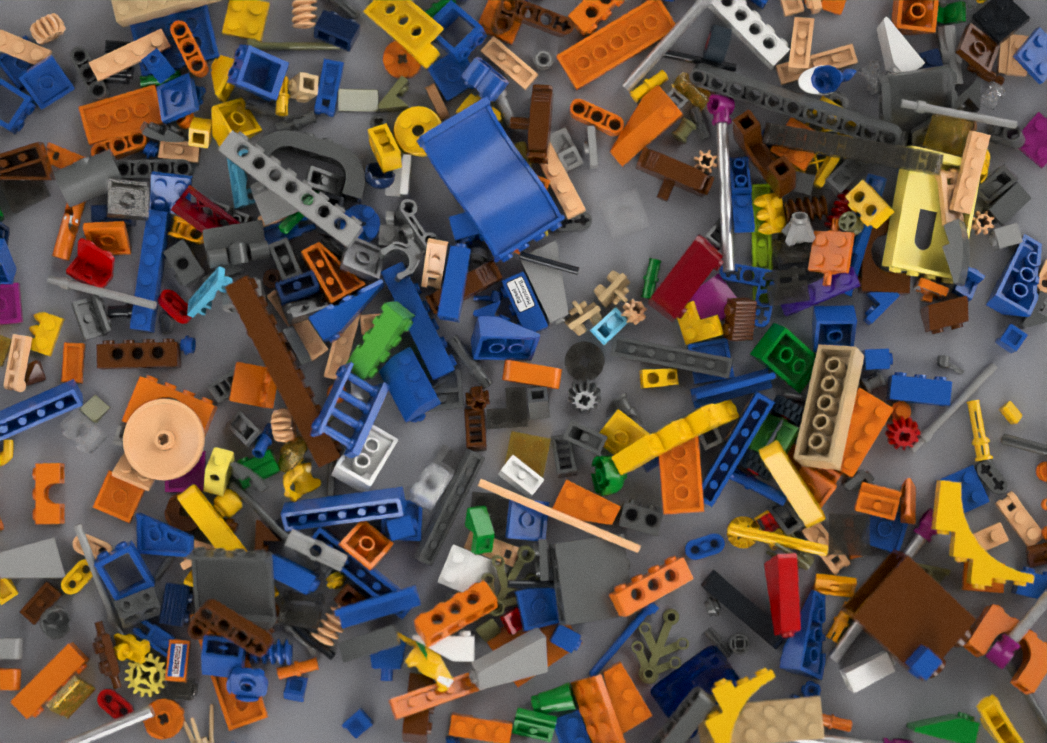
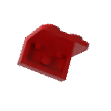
[66,238,115,288]

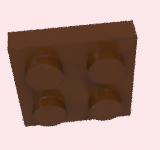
[955,22,1000,76]

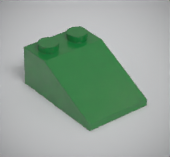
[750,323,816,394]
[906,711,980,743]

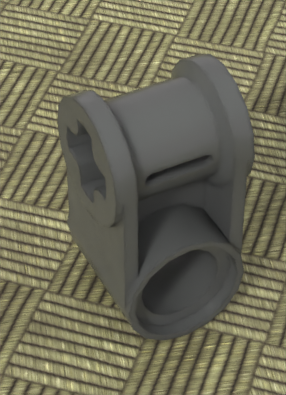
[987,124,1025,149]

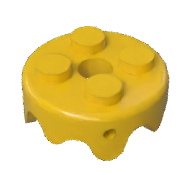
[393,106,442,157]

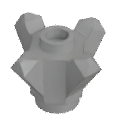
[781,212,816,246]

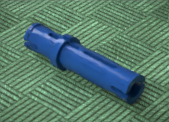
[729,468,787,506]

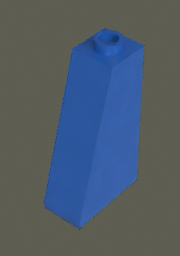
[438,243,471,323]

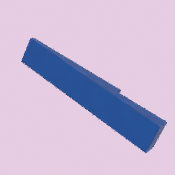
[843,173,887,297]

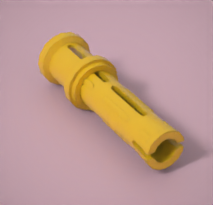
[967,400,993,462]

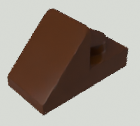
[255,520,281,552]
[334,584,368,606]

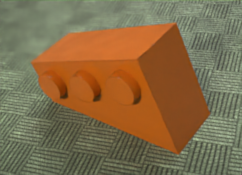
[301,242,366,306]
[603,661,653,734]

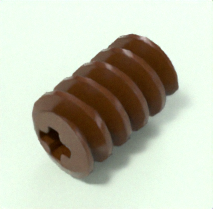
[784,195,828,224]

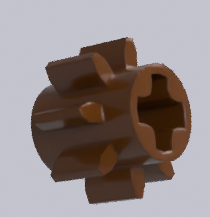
[465,386,490,411]

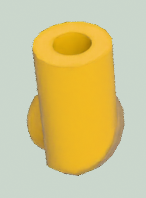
[0,440,14,467]

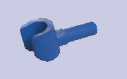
[473,290,502,303]

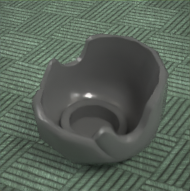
[39,606,71,640]

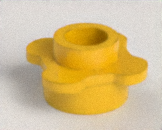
[326,571,347,589]

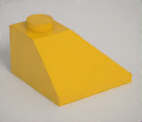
[211,55,235,103]
[211,97,262,147]

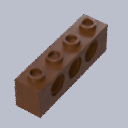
[96,338,181,370]

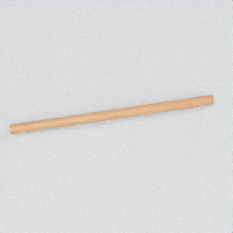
[478,479,641,553]

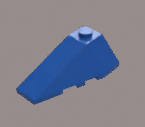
[986,234,1042,317]
[309,279,385,343]
[779,590,826,680]

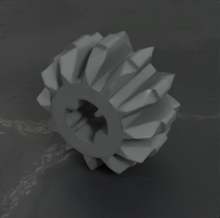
[568,379,601,413]

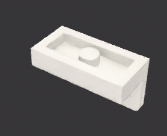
[385,154,412,198]
[498,455,545,499]

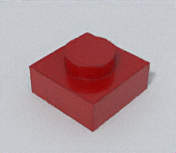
[500,607,522,635]

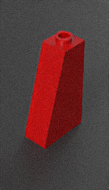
[764,553,801,638]

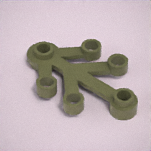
[481,545,539,617]
[631,608,689,684]

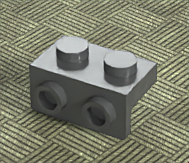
[71,294,112,341]

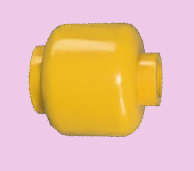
[213,488,243,518]

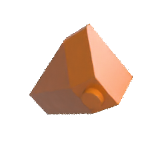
[610,85,684,167]

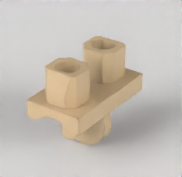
[594,270,630,308]
[565,300,602,336]

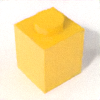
[188,117,213,148]

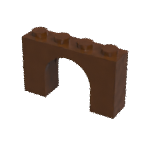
[732,109,796,199]
[857,217,911,295]

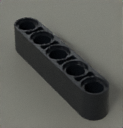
[700,570,786,649]

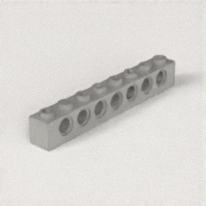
[218,130,363,249]

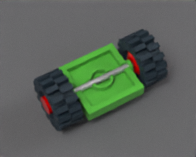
[738,395,804,481]

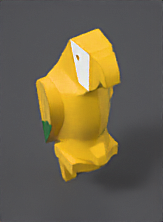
[397,632,454,692]

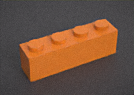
[10,642,90,719]

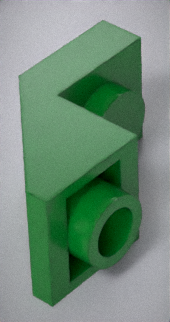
[936,1,966,25]
[465,505,495,555]

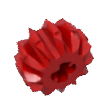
[885,416,921,451]

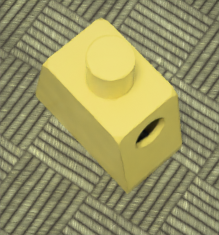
[204,447,235,496]

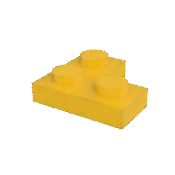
[677,301,724,345]

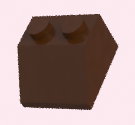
[919,296,969,335]

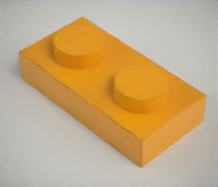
[813,573,857,597]

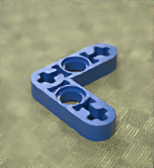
[720,264,777,328]

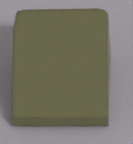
[80,395,110,423]
[476,618,501,642]

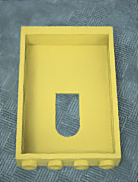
[882,146,981,284]

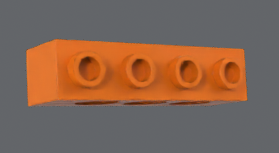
[568,0,625,37]
[609,555,694,617]
[414,580,497,648]

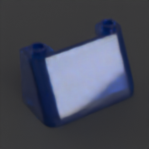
[650,645,740,741]

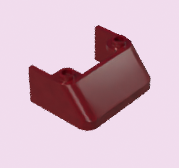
[647,234,724,323]

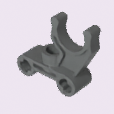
[378,199,439,283]

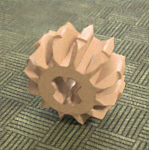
[29,13,66,44]
[271,408,297,442]

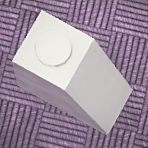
[839,651,896,693]

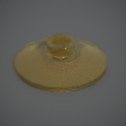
[278,436,307,473]

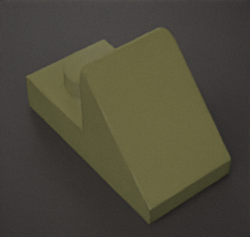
[377,76,409,113]

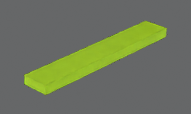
[751,184,773,303]

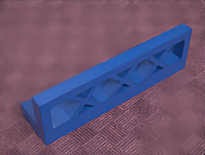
[334,585,421,629]

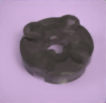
[772,233,812,264]
[565,341,605,382]

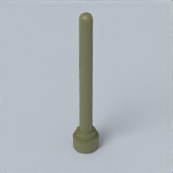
[247,38,341,50]

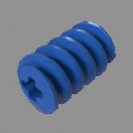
[250,638,293,665]

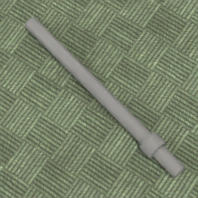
[900,99,1017,129]
[47,275,157,309]
[909,363,997,453]
[73,523,124,635]

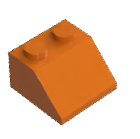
[891,0,939,35]
[339,521,394,571]

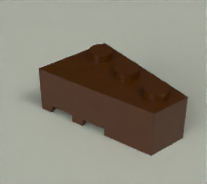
[0,142,56,180]
[402,673,436,743]

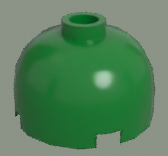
[591,456,627,497]

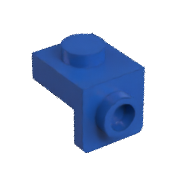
[952,267,985,302]

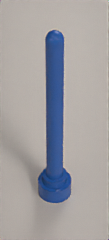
[589,602,659,677]

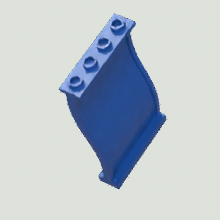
[417,96,565,263]

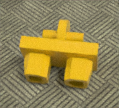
[113,633,150,664]

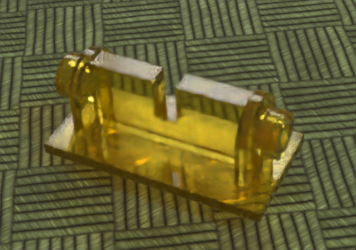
[672,72,711,111]

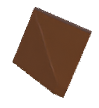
[24,360,46,386]

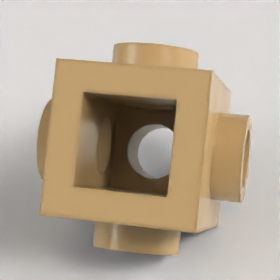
[288,72,318,103]

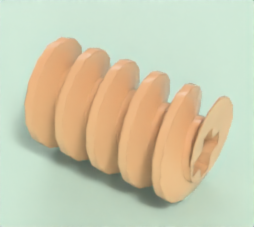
[292,0,317,29]
[310,601,344,646]

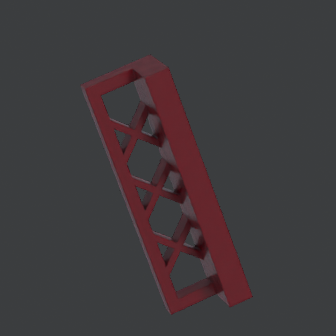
[171,185,240,234]

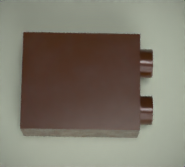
[840,549,977,681]

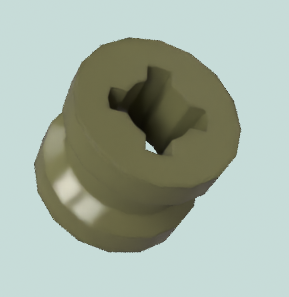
[838,211,864,235]

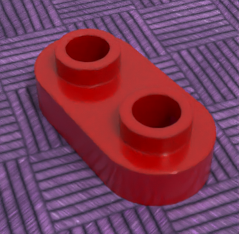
[158,289,192,324]
[97,688,134,719]

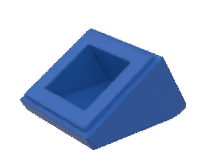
[284,676,308,702]

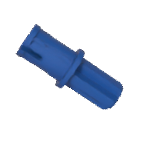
[252,423,273,458]

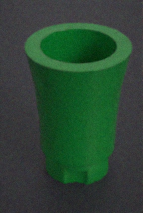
[531,682,576,714]

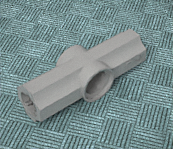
[937,25,963,87]
[285,529,349,572]

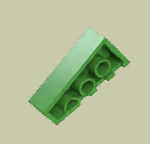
[346,301,415,380]

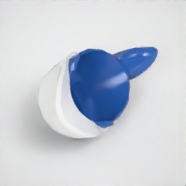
[798,65,856,96]

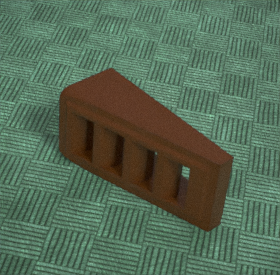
[464,409,487,452]

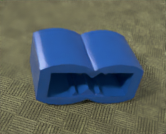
[461,57,509,101]

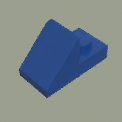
[863,292,900,325]
[473,301,511,322]

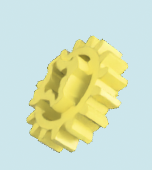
[125,653,167,697]

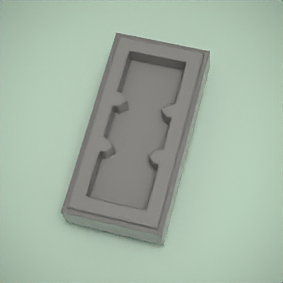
[584,126,598,169]

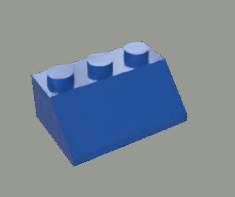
[379,347,441,423]

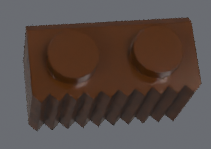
[722,297,757,341]

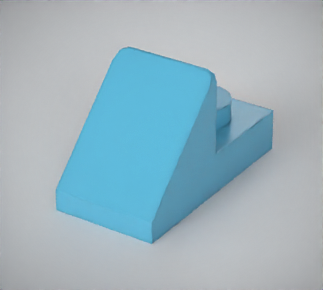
[590,307,628,345]

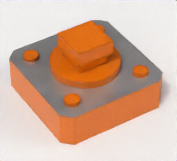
[913,278,949,304]

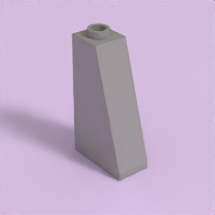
[519,241,569,325]
[0,538,65,579]
[469,628,548,690]

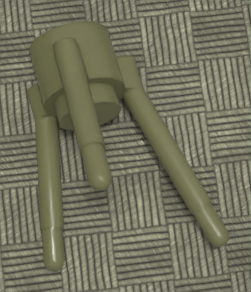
[766,534,815,571]

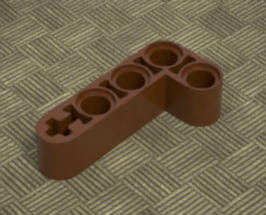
[491,0,574,37]
[187,599,273,657]

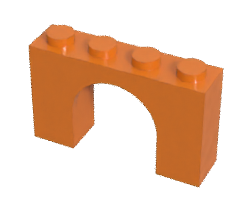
[122,375,217,437]
[962,604,1047,695]

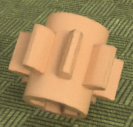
[693,150,718,174]
[971,211,995,235]
[621,299,647,325]

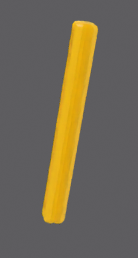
[728,523,828,556]

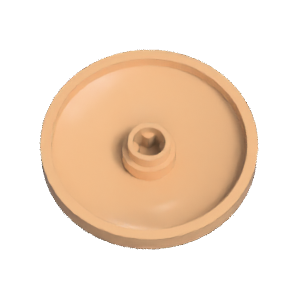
[123,399,205,481]

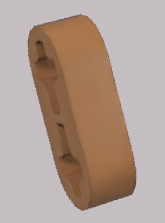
[425,83,450,121]

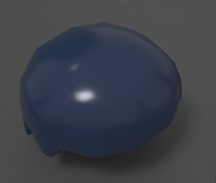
[365,162,395,189]

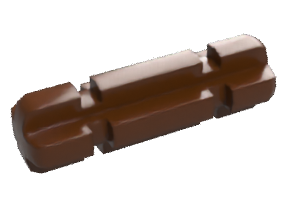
[967,64,1005,88]

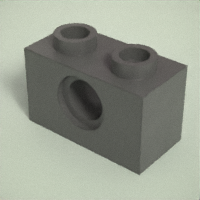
[268,237,303,280]
[163,239,207,287]

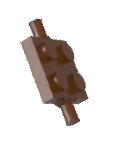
[92,621,122,690]

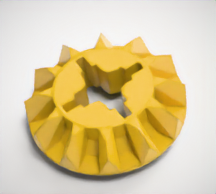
[727,516,759,549]

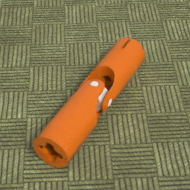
[52,201,86,261]

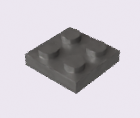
[340,238,383,282]

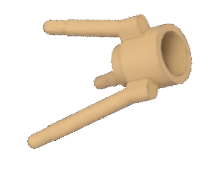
[183,704,215,743]

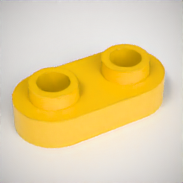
[61,559,93,595]

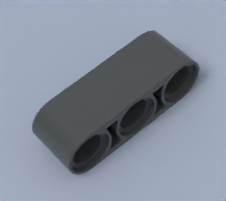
[70,46,111,101]

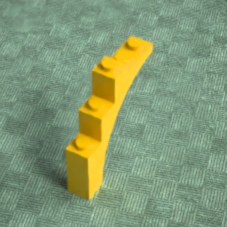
[612,399,740,475]
[931,480,1034,589]
[705,667,775,743]
[976,694,1024,743]

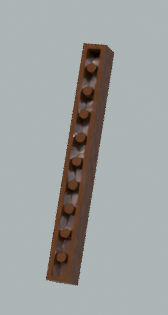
[225,275,343,468]

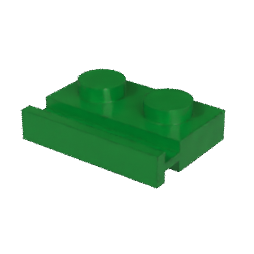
[512,708,557,742]

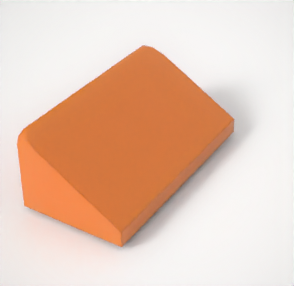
[900,478,916,524]

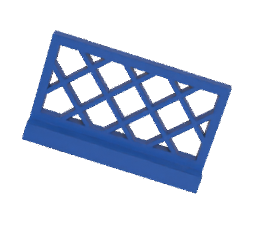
[690,368,776,409]

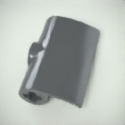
[54,149,125,207]
[202,220,270,269]

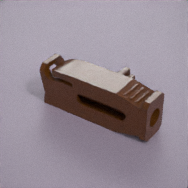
[510,84,554,164]
[635,146,715,202]
[425,260,503,314]

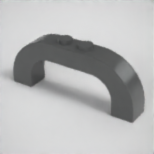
[255,130,365,204]

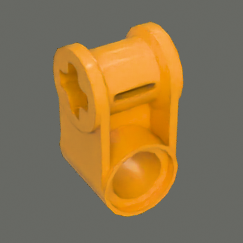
[167,216,204,245]

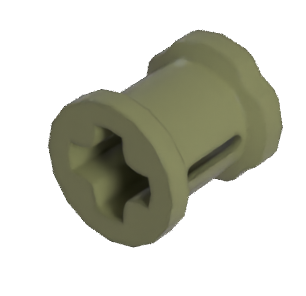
[671,117,697,144]

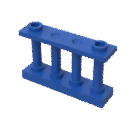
[310,362,390,459]

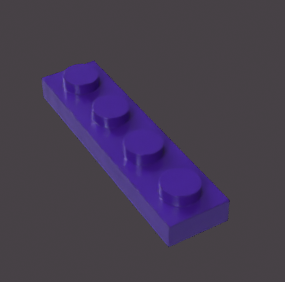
[778,266,861,317]

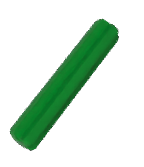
[278,190,320,234]

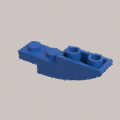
[729,157,755,233]

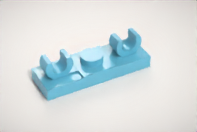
[227,150,255,209]
[187,266,232,317]

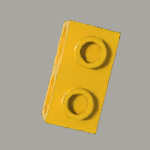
[368,123,402,173]
[845,179,894,229]

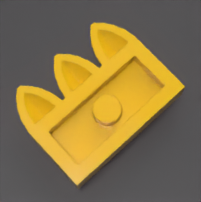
[753,193,787,235]
[29,312,65,357]

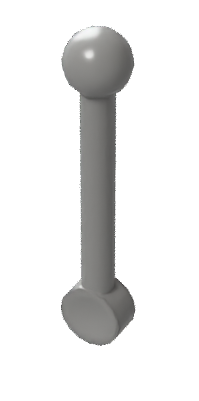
[284,624,317,656]

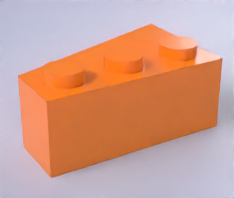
[552,480,621,525]

